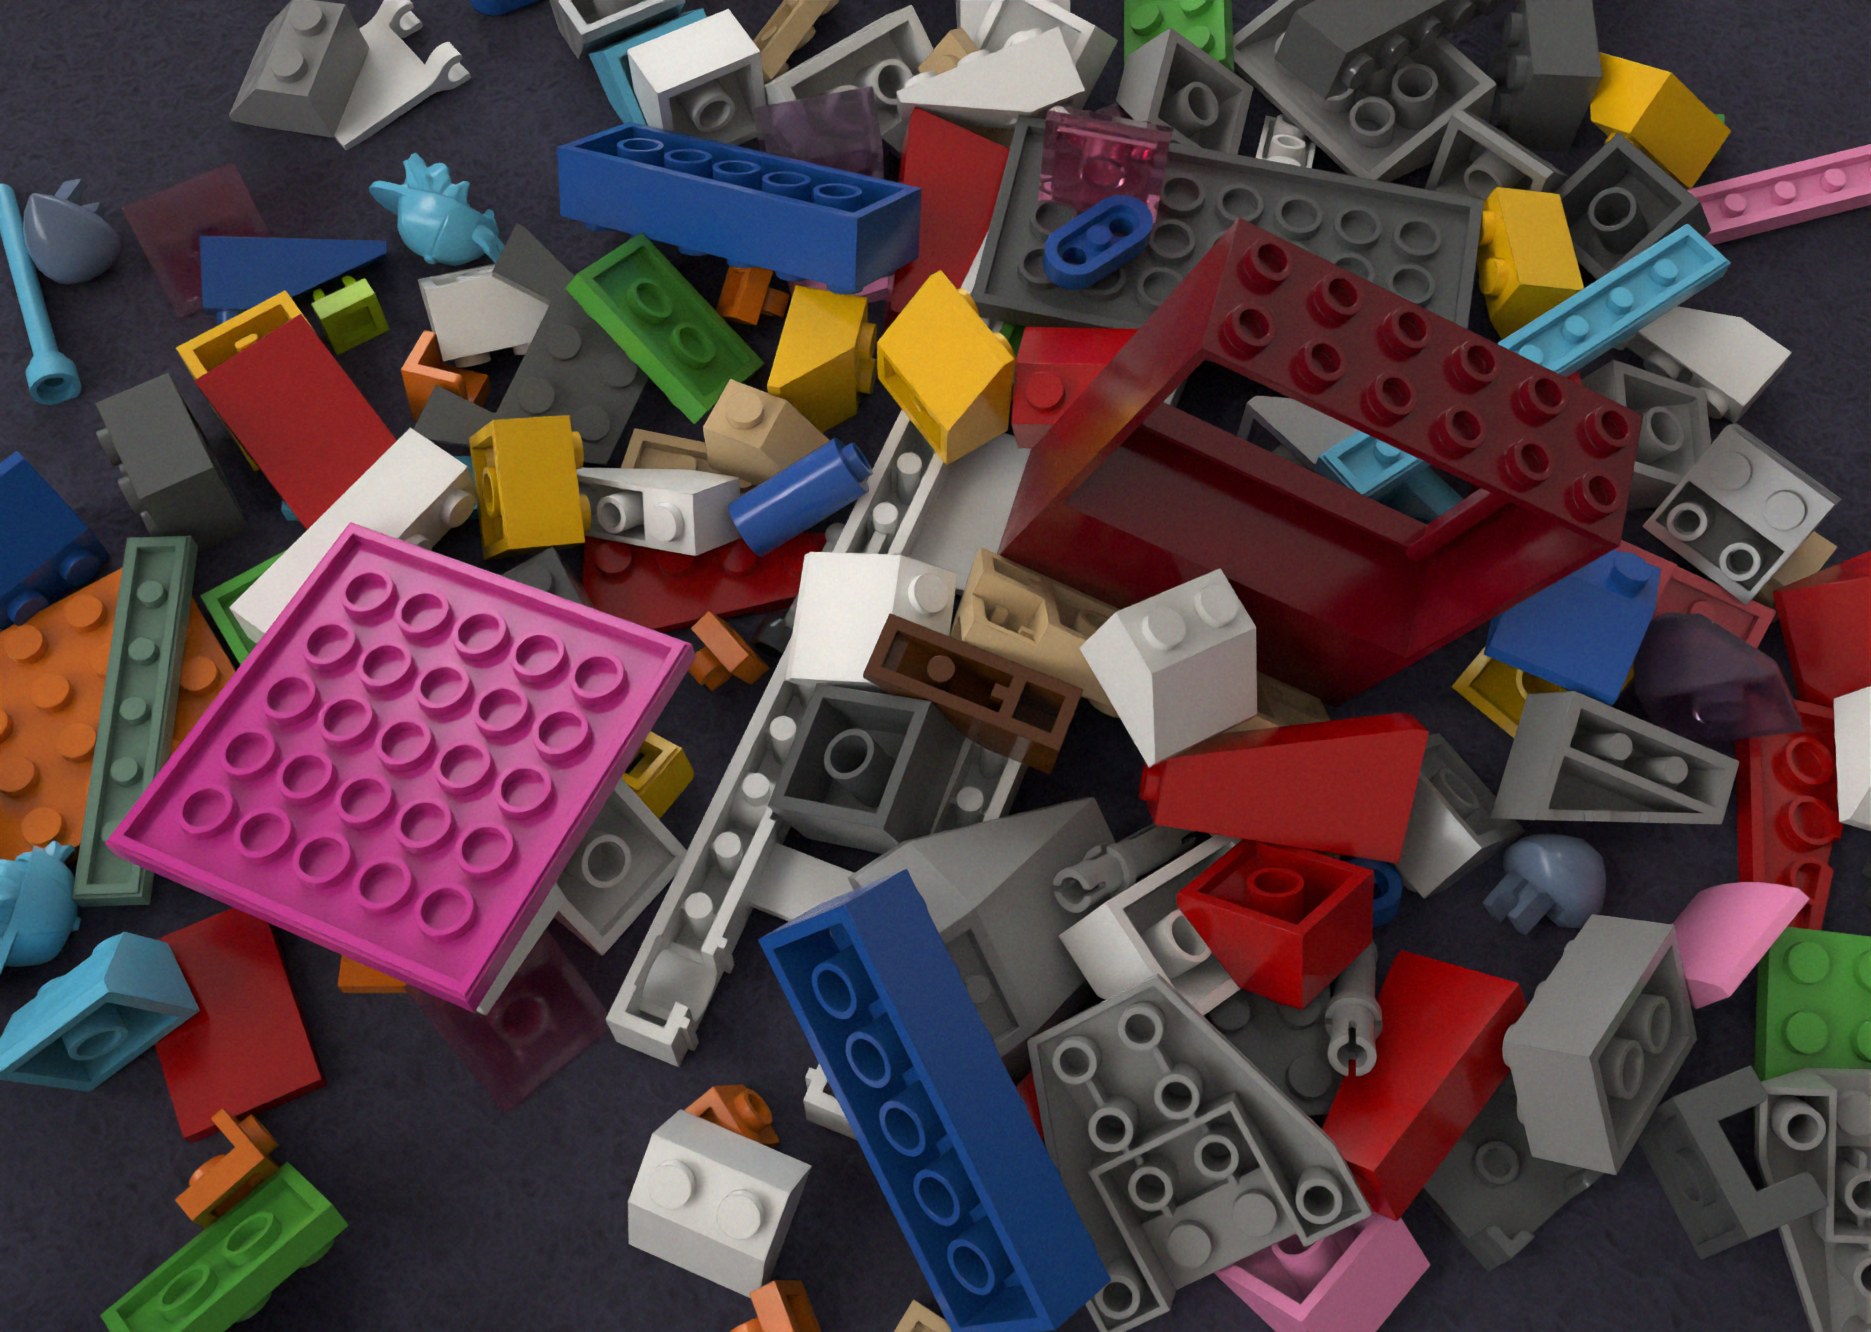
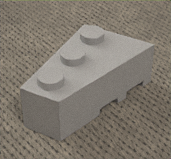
[1490,691,1740,824]

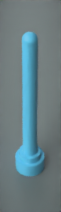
[0,183,82,405]

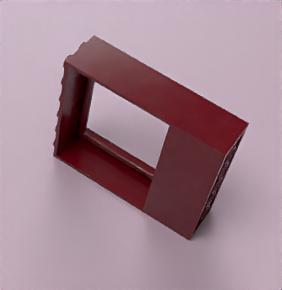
[997,218,1643,707]

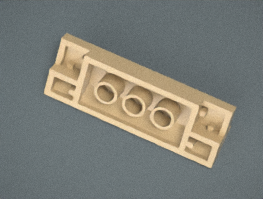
[949,547,1331,733]

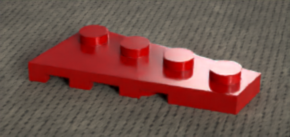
[582,533,827,633]
[1734,689,1844,931]

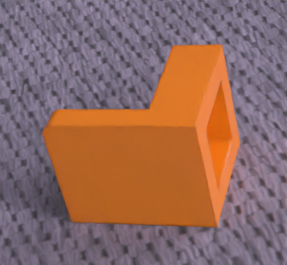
[401,330,491,421]

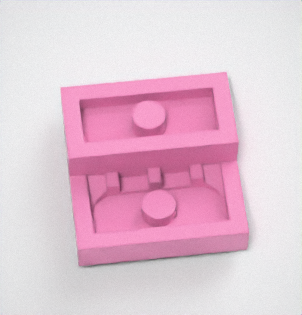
[1672,882,1810,1009]

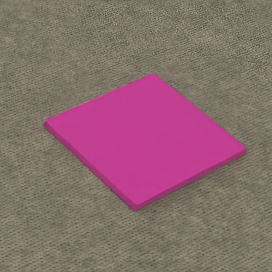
[105,522,696,1013]

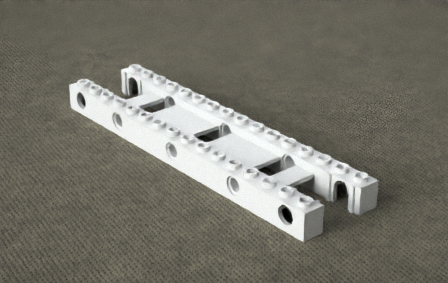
[605,230,1189,1140]

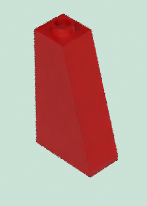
[883,107,1010,332]
[1139,713,1429,864]
[1322,950,1528,1221]

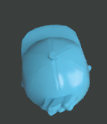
[369,153,505,266]
[0,841,81,975]

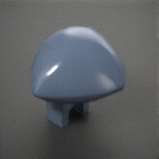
[23,178,124,284]
[1482,833,1607,935]

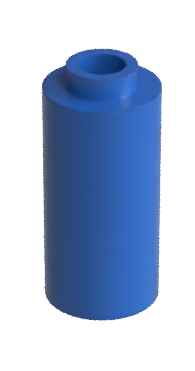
[728,438,873,557]

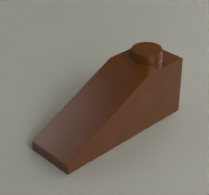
[863,613,1084,774]

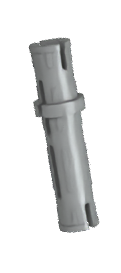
[1053,823,1197,913]
[1325,940,1382,1076]

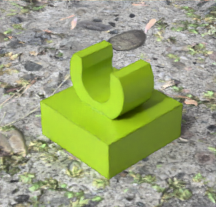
[311,275,390,355]

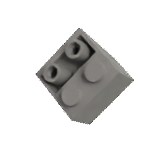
[1642,423,1842,605]

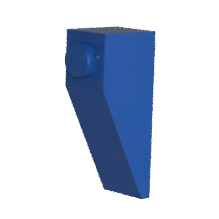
[200,236,387,325]

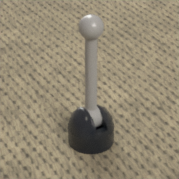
[750,523,845,661]

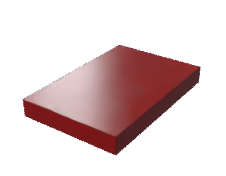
[194,314,397,531]
[155,907,328,1144]

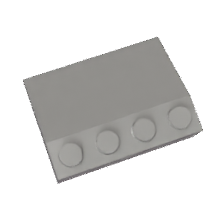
[1233,0,1497,182]

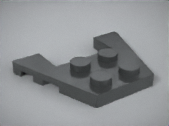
[413,223,649,468]

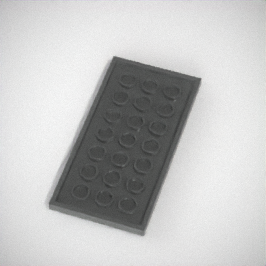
[971,115,1484,363]

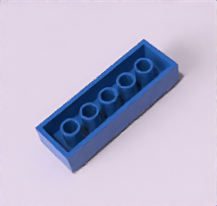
[557,122,922,294]
[758,869,1111,1332]

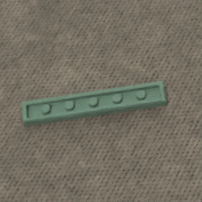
[72,536,198,907]

